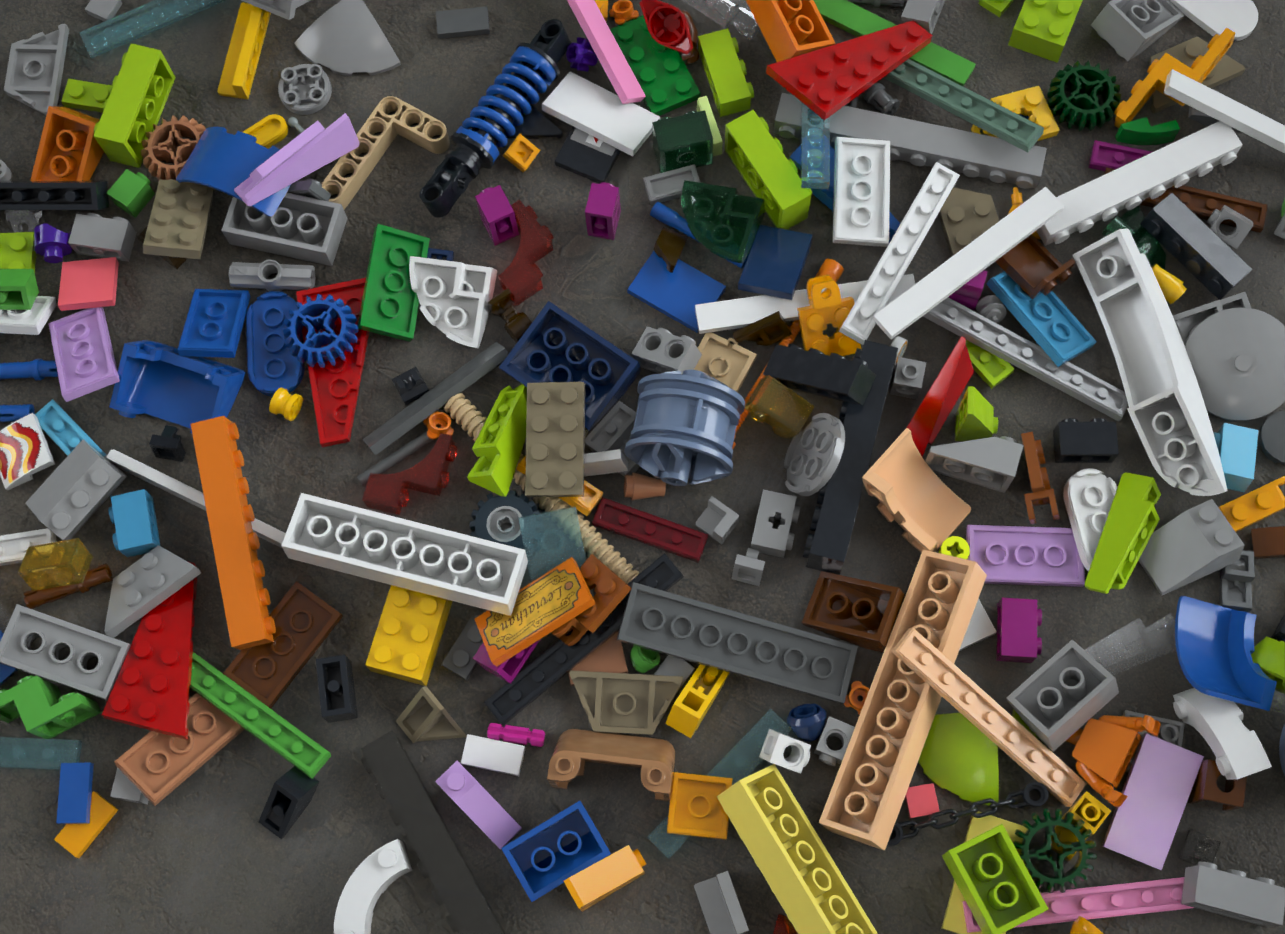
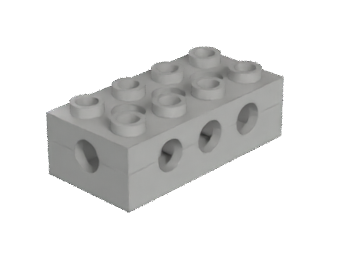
[0,604,131,701]

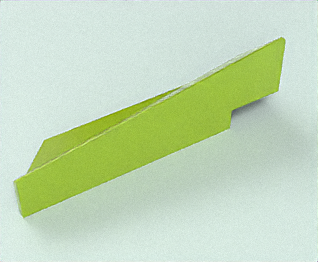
[467,384,527,497]
[1084,472,1161,594]

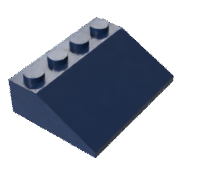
[499,301,641,431]

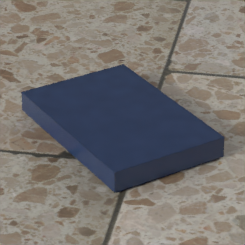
[738,225,813,300]

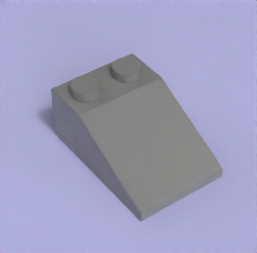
[1091,0,1185,61]
[925,436,1023,493]
[1138,499,1244,596]

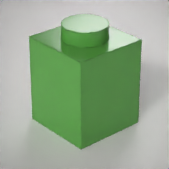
[107,169,155,218]

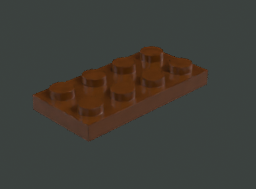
[223,581,343,709]

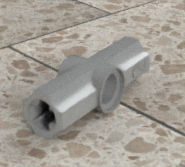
[229,260,316,292]

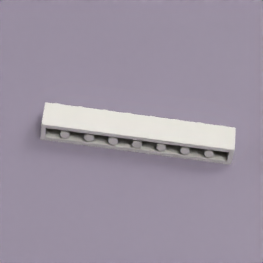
[1036,121,1243,246]

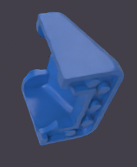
[109,340,245,434]

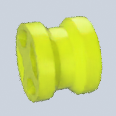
[938,536,970,560]

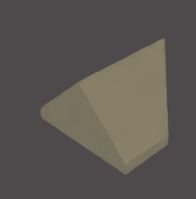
[396,686,467,744]

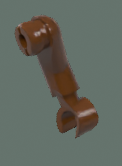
[682,10,699,64]

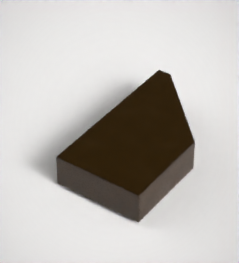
[653,227,688,273]
[733,311,792,346]

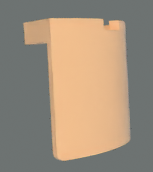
[862,428,971,553]

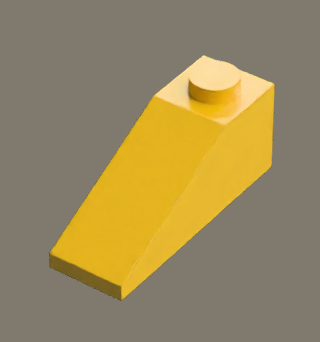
[665,664,730,738]

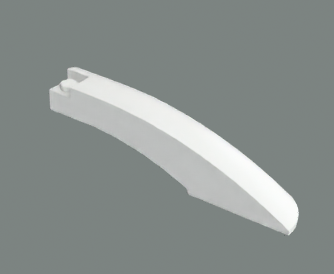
[1073,229,1228,496]

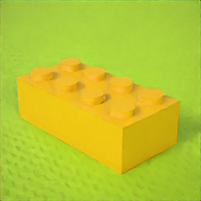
[365,585,453,686]

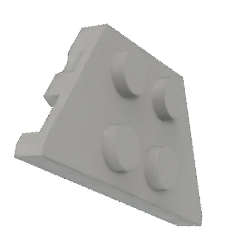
[4,24,69,115]
[104,545,201,638]

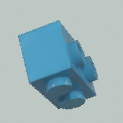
[109,489,160,558]

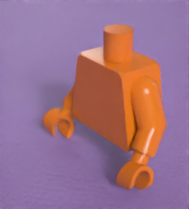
[1066,715,1161,808]

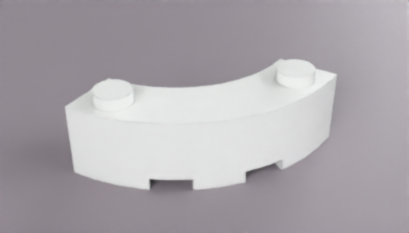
[1173,688,1272,780]
[334,839,412,934]

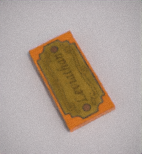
[474,557,596,667]

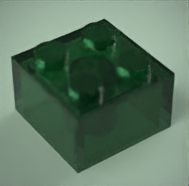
[652,110,713,173]

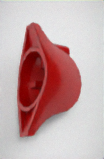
[640,0,693,54]

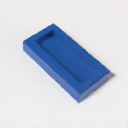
[56,762,94,824]

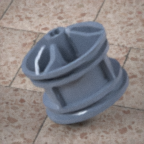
[624,369,745,486]

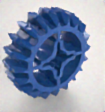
[283,294,359,368]

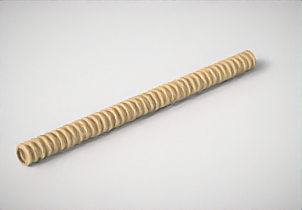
[444,393,639,584]

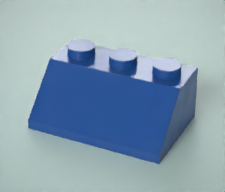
[501,801,611,902]

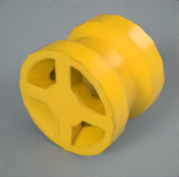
[269,387,303,421]

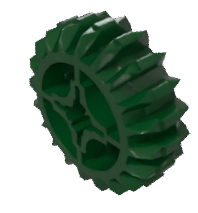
[1047,60,1121,132]
[1012,808,1097,893]

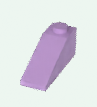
[435,761,522,850]

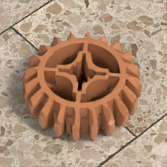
[141,115,206,180]

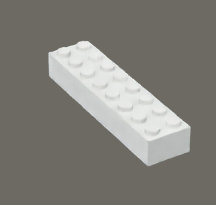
[281,493,528,616]

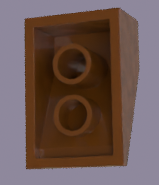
[801,571,905,653]

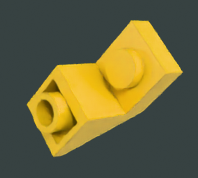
[1043,791,1111,861]

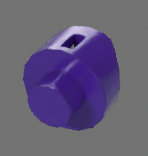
[34,223,72,263]

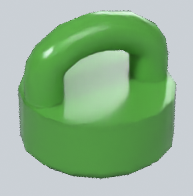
[630,645,660,673]

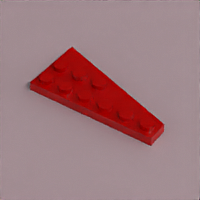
[766,20,933,120]

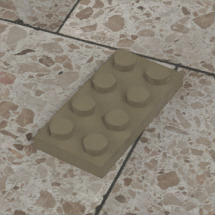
[143,179,214,259]
[525,382,585,497]

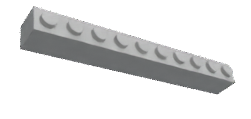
[774,93,1047,189]

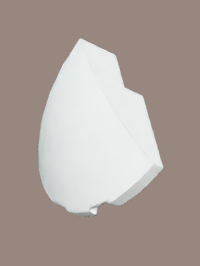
[409,256,497,348]

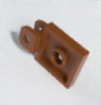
[1021,432,1060,524]
[551,554,632,647]

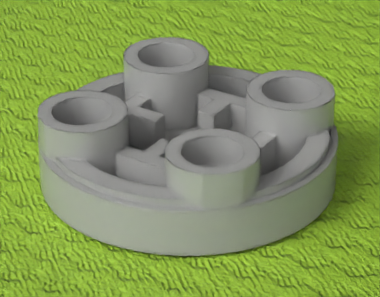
[278,64,332,115]

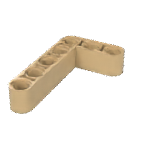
[322,96,450,209]

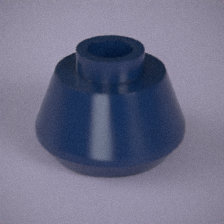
[786,704,827,741]

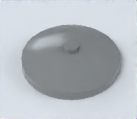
[1184,308,1285,421]

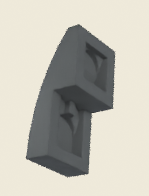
[1219,550,1255,613]

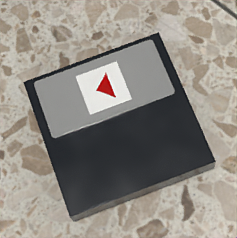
[555,126,621,184]

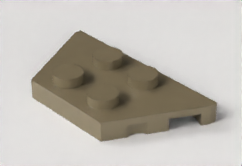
[1148,36,1245,114]
[938,187,999,257]
[569,670,683,735]

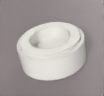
[890,336,908,365]

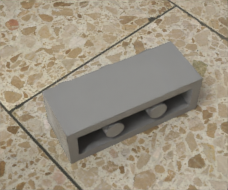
[1181,862,1285,927]

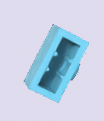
[1214,423,1258,492]

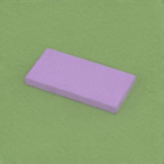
[48,307,120,402]
[966,525,1085,587]
[1102,733,1204,870]

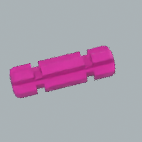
[487,723,545,747]

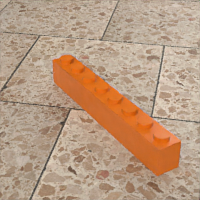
[191,416,276,650]

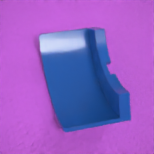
[176,127,291,217]
[1175,596,1277,711]

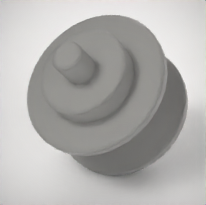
[976,295,1007,323]

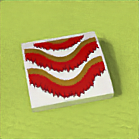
[0,413,55,491]

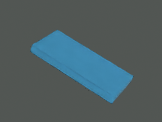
[986,271,1097,367]

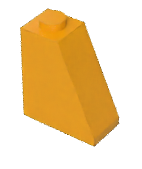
[564,845,646,912]

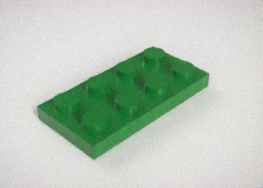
[610,15,701,116]
[358,224,430,342]

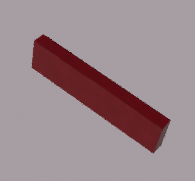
[592,497,709,563]

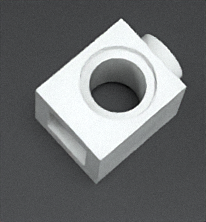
[759,729,811,773]

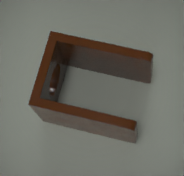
[1188,759,1247,811]

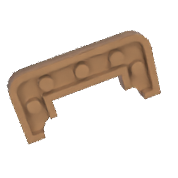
[547,729,675,802]

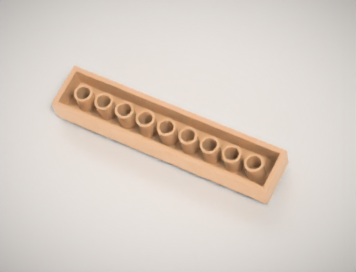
[819,549,987,851]

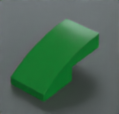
[1115,117,1180,145]

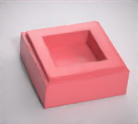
[905,783,940,819]

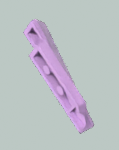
[234,113,359,206]

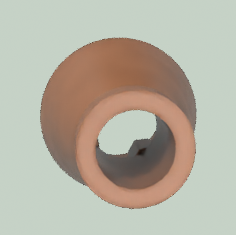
[624,472,666,501]

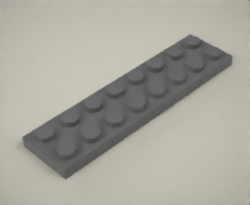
[617,582,858,704]

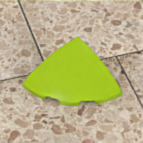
[918,713,999,805]

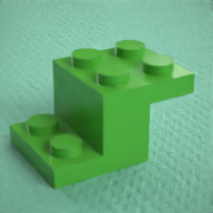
[0,675,101,740]

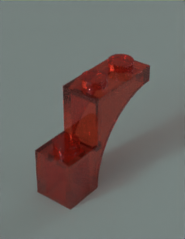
[498,199,554,306]
[362,433,457,515]

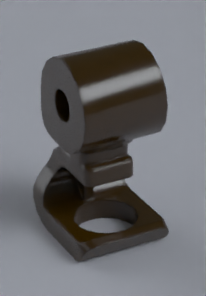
[488,288,532,343]

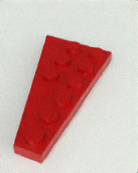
[296,278,369,447]
[102,561,198,740]

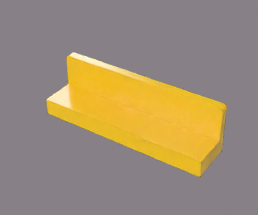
[217,2,271,99]

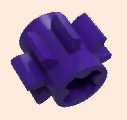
[566,37,598,72]

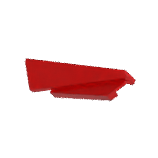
[907,336,974,457]

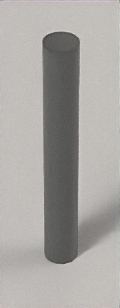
[357,431,433,486]

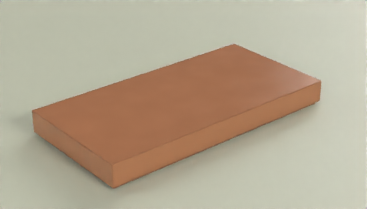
[114,693,244,806]

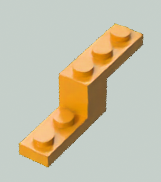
[1114,27,1235,128]

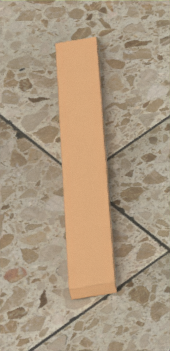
[891,628,1087,807]

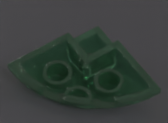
[681,180,765,264]

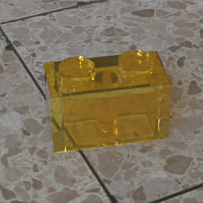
[745,375,815,438]
[18,538,93,591]

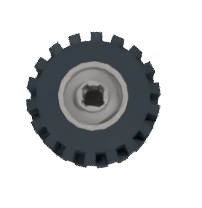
[469,490,544,561]

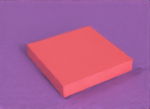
[58,257,119,311]

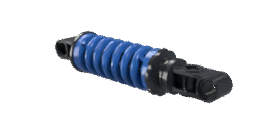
[419,19,571,218]

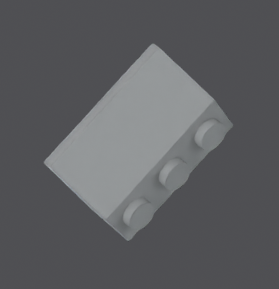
[25,439,127,541]
[1006,640,1119,752]

